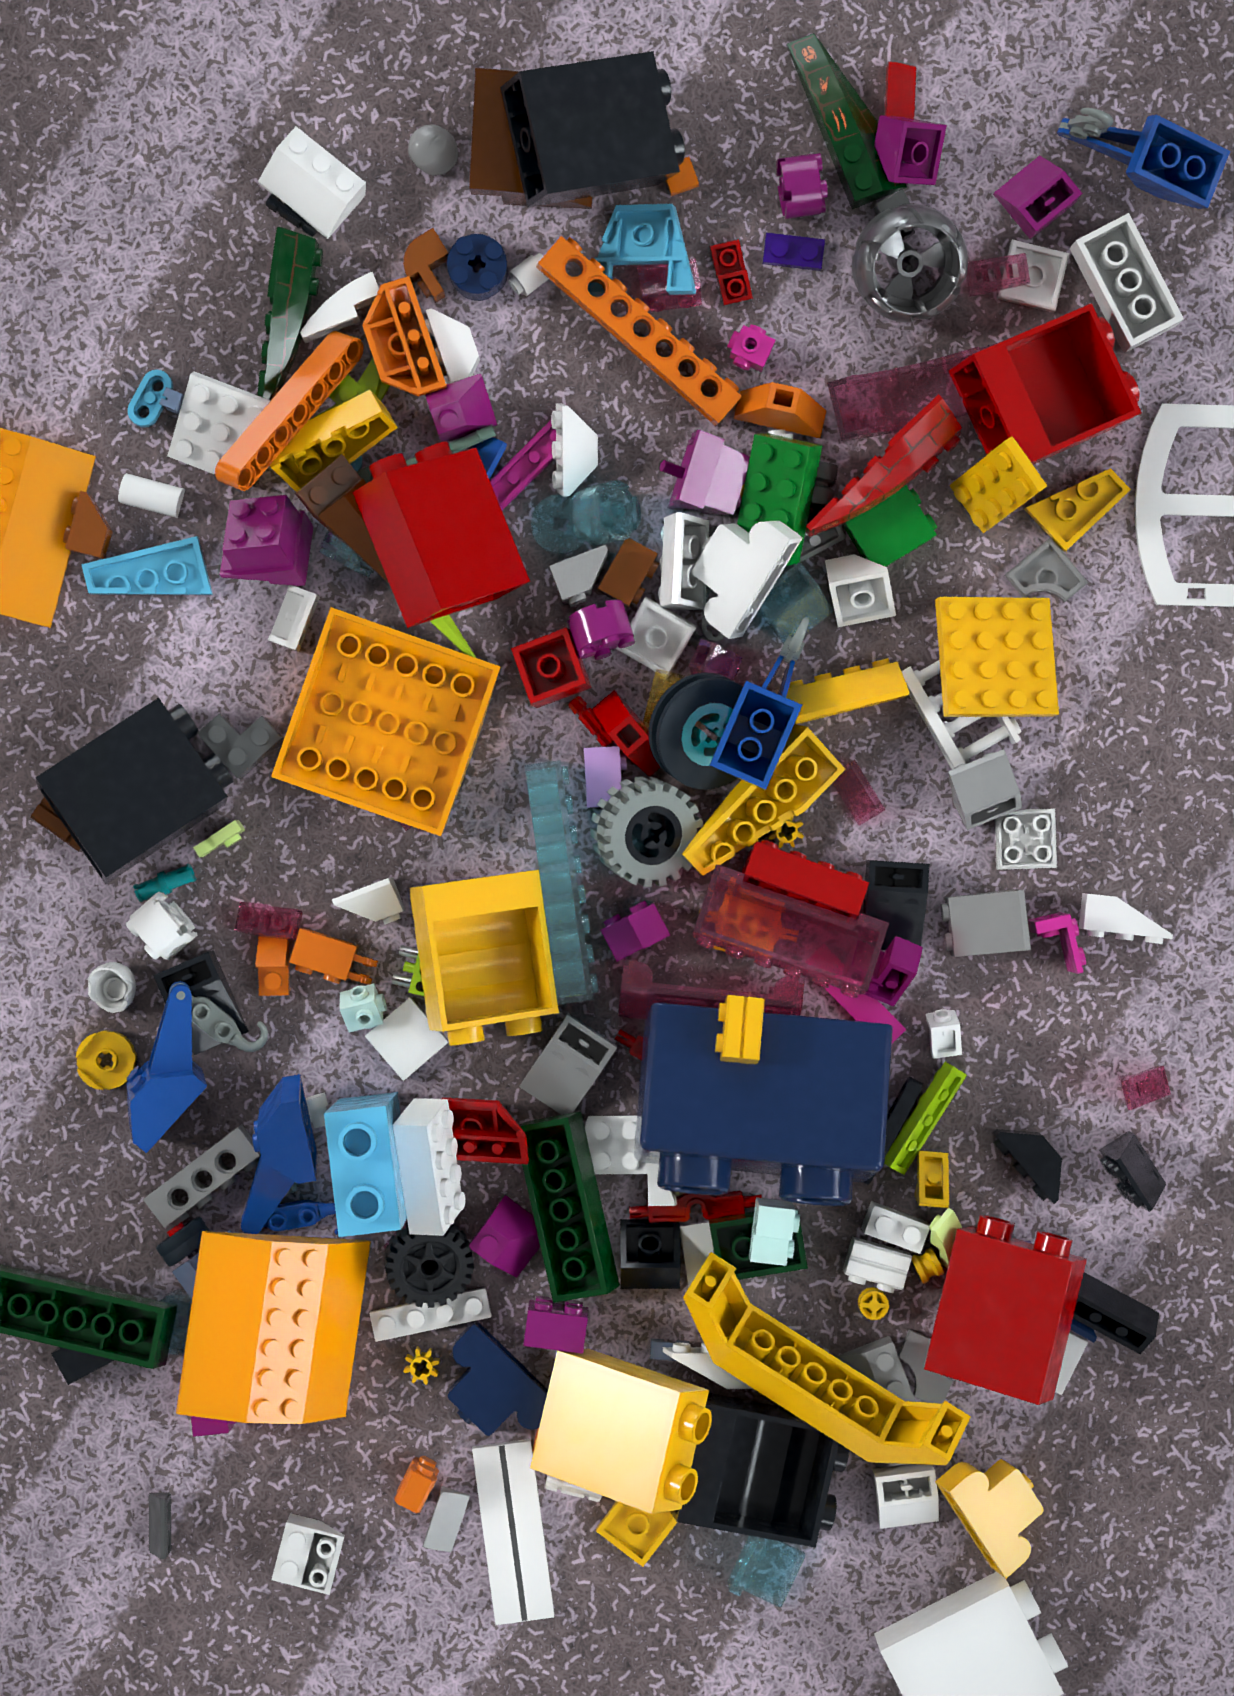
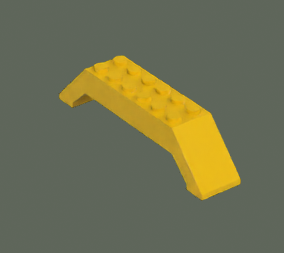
[683,1252,971,1465]

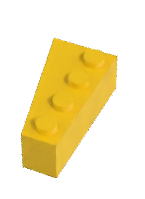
[270,390,398,492]

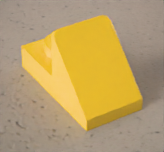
[914,1151,949,1208]

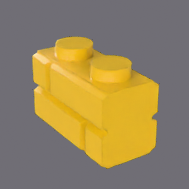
[715,995,765,1064]

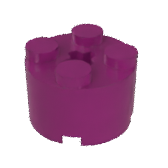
[776,153,828,219]
[567,600,635,660]

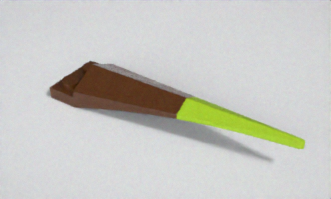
[295,454,476,658]

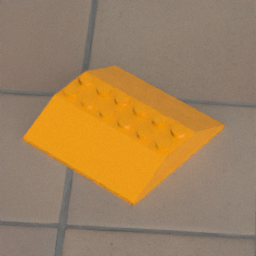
[0,428,96,628]
[271,607,501,836]
[176,1231,371,1424]

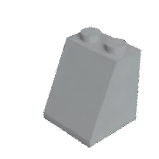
[941,889,1031,957]

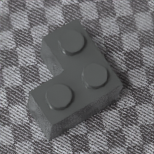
[197,714,284,779]

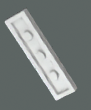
[369,1287,492,1342]

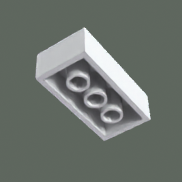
[1069,213,1184,353]
[393,1098,465,1236]

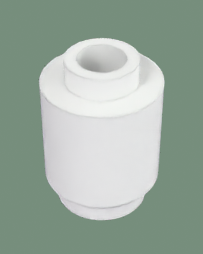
[508,253,549,296]

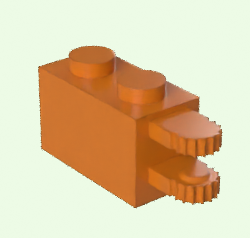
[289,928,378,985]

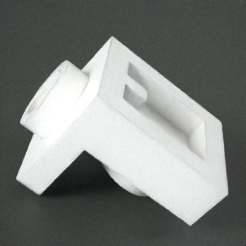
[926,1009,962,1059]

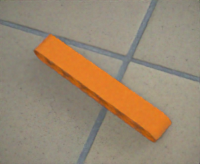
[215,331,364,491]

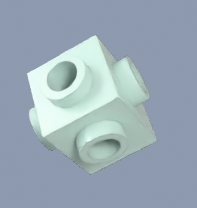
[340,983,387,1033]

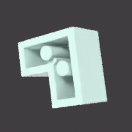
[749,1197,800,1266]

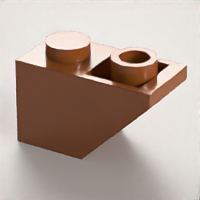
[63,491,113,559]

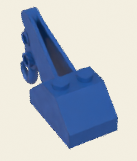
[241,1074,338,1235]

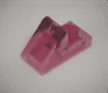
[1118,1066,1171,1110]

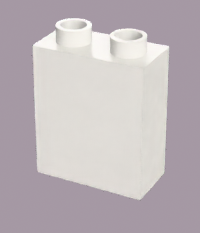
[874,1572,1068,1696]

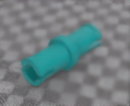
[133,863,196,903]

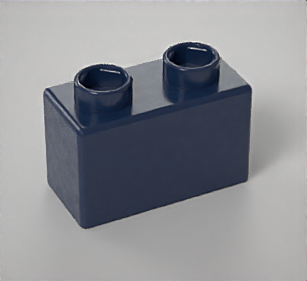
[634,1003,893,1206]

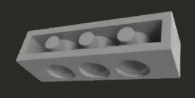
[143,1124,261,1228]

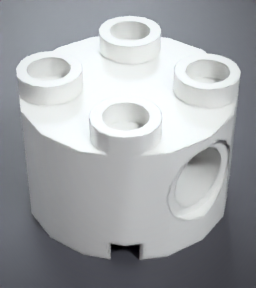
[126,892,197,960]

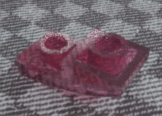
[234,902,303,940]

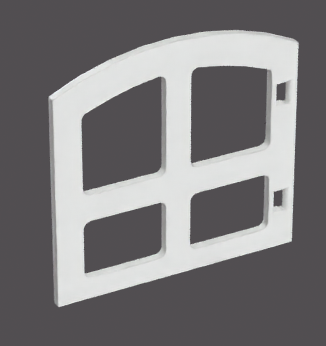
[1134,403,1234,607]

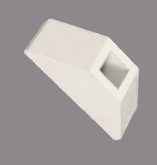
[425,308,480,384]
[551,403,598,497]

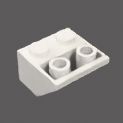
[872,1464,939,1529]
[272,1513,345,1595]

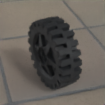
[385,1222,474,1308]

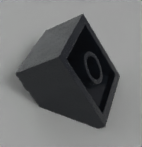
[620,1219,681,1289]

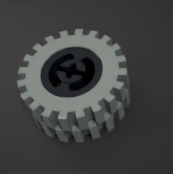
[590,776,704,887]

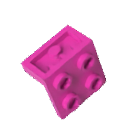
[1028,912,1086,974]

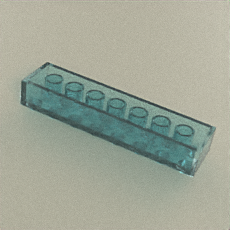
[525,760,599,1005]

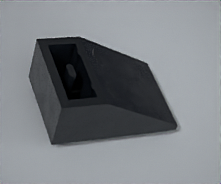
[861,860,930,950]
[153,950,249,1055]
[1099,1131,1166,1212]

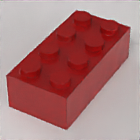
[737,840,870,928]

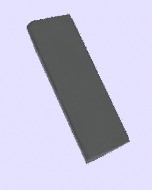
[148,1492,172,1559]

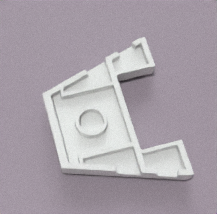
[585,1115,677,1206]

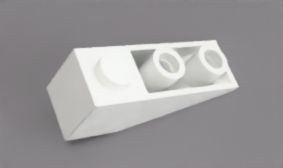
[1079,893,1173,944]
[663,1342,753,1389]

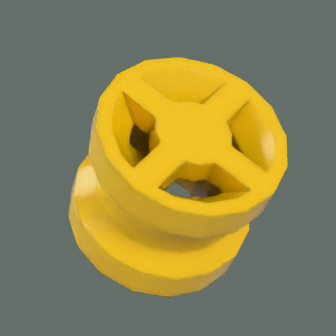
[911,1247,944,1284]
[857,1287,889,1320]

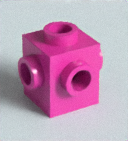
[727,324,776,372]

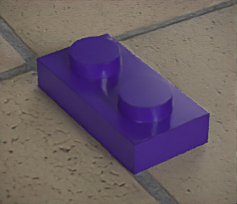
[762,232,825,271]

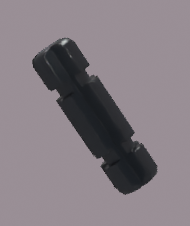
[266,193,318,237]

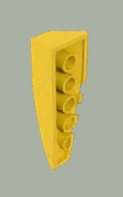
[682,724,845,876]

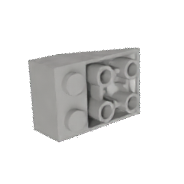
[519,1013,617,1115]

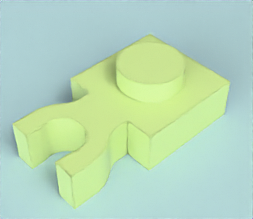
[193,820,245,858]

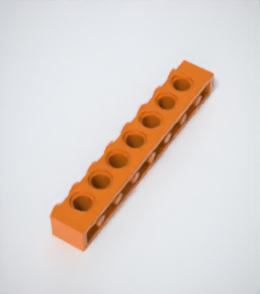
[536,236,742,426]

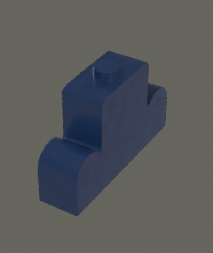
[448,1321,548,1436]

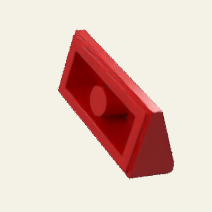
[885,61,916,119]

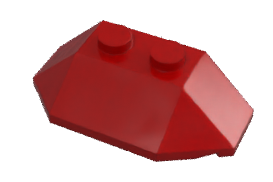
[441,1097,529,1165]

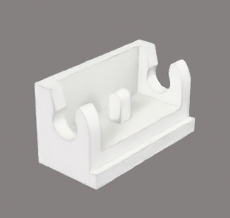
[268,585,320,652]

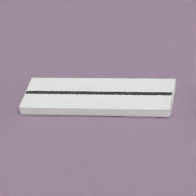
[472,1439,554,1625]

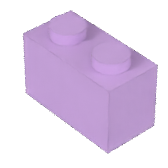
[584,746,627,808]

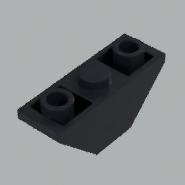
[992,1129,1062,1204]

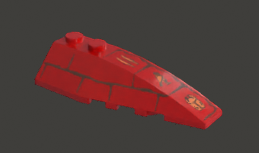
[806,394,962,537]

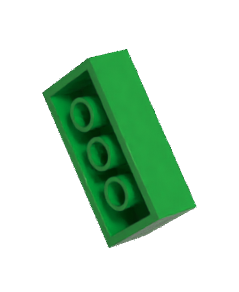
[737,433,823,566]

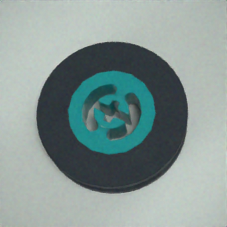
[649,673,743,790]

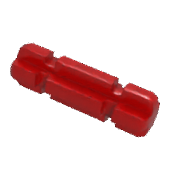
[568,696,613,747]

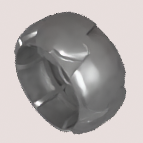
[852,204,968,322]

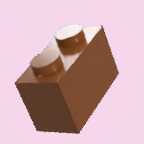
[598,537,660,608]

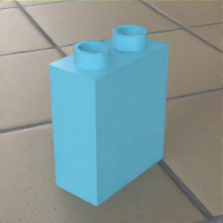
[324,1092,407,1237]

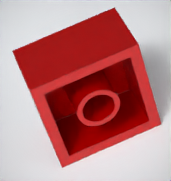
[511,627,592,708]

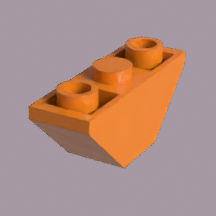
[734,382,827,438]

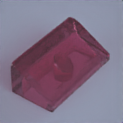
[833,759,885,826]

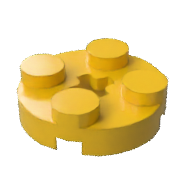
[76,1030,137,1090]

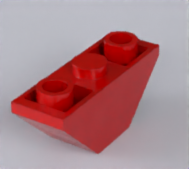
[592,690,660,777]

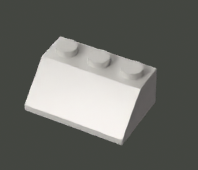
[258,126,366,239]
[658,513,709,610]

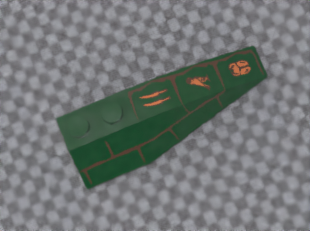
[786,33,907,210]
[257,227,323,401]

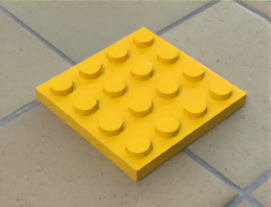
[935,597,1059,717]

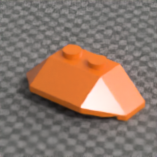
[362,276,447,396]

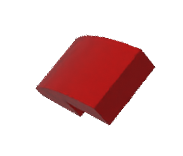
[709,239,753,305]

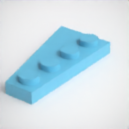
[81,536,213,595]

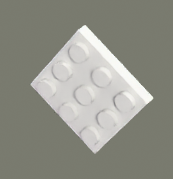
[167,371,270,474]

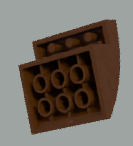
[469,68,593,209]

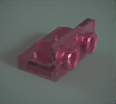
[637,258,702,312]

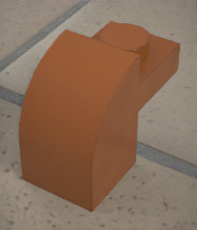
[403,228,449,303]

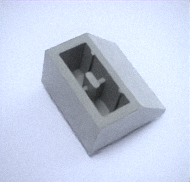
[948,749,1022,830]

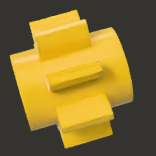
[768,817,804,848]
[403,1346,440,1385]

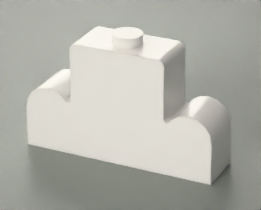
[692,521,803,639]

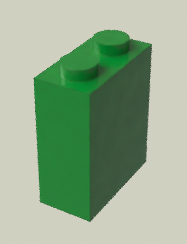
[842,485,937,567]

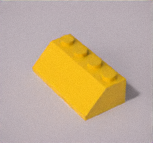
[786,658,909,724]

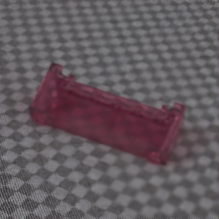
[618,957,805,1019]

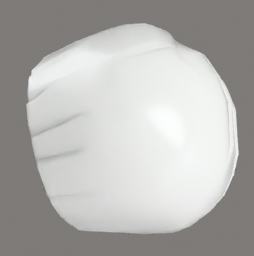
[87,962,136,1013]

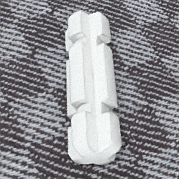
[545,1475,602,1502]

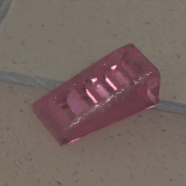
[966,253,1030,297]

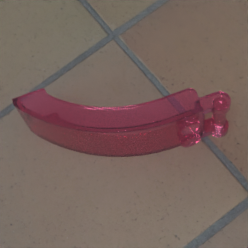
[827,342,1000,441]

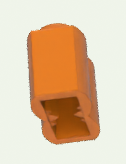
[394,1456,439,1513]

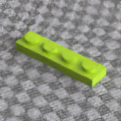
[884,1061,967,1175]

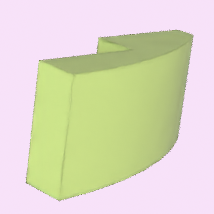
[929,1208,962,1269]

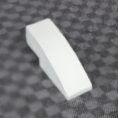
[300,272,379,343]

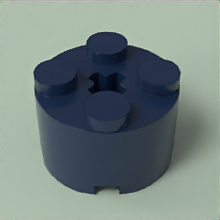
[447,234,508,301]

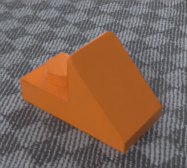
[255,936,290,996]

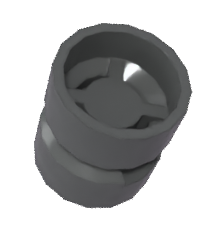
[811,461,838,509]

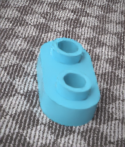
[128,370,173,427]

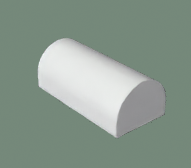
[118,473,185,518]

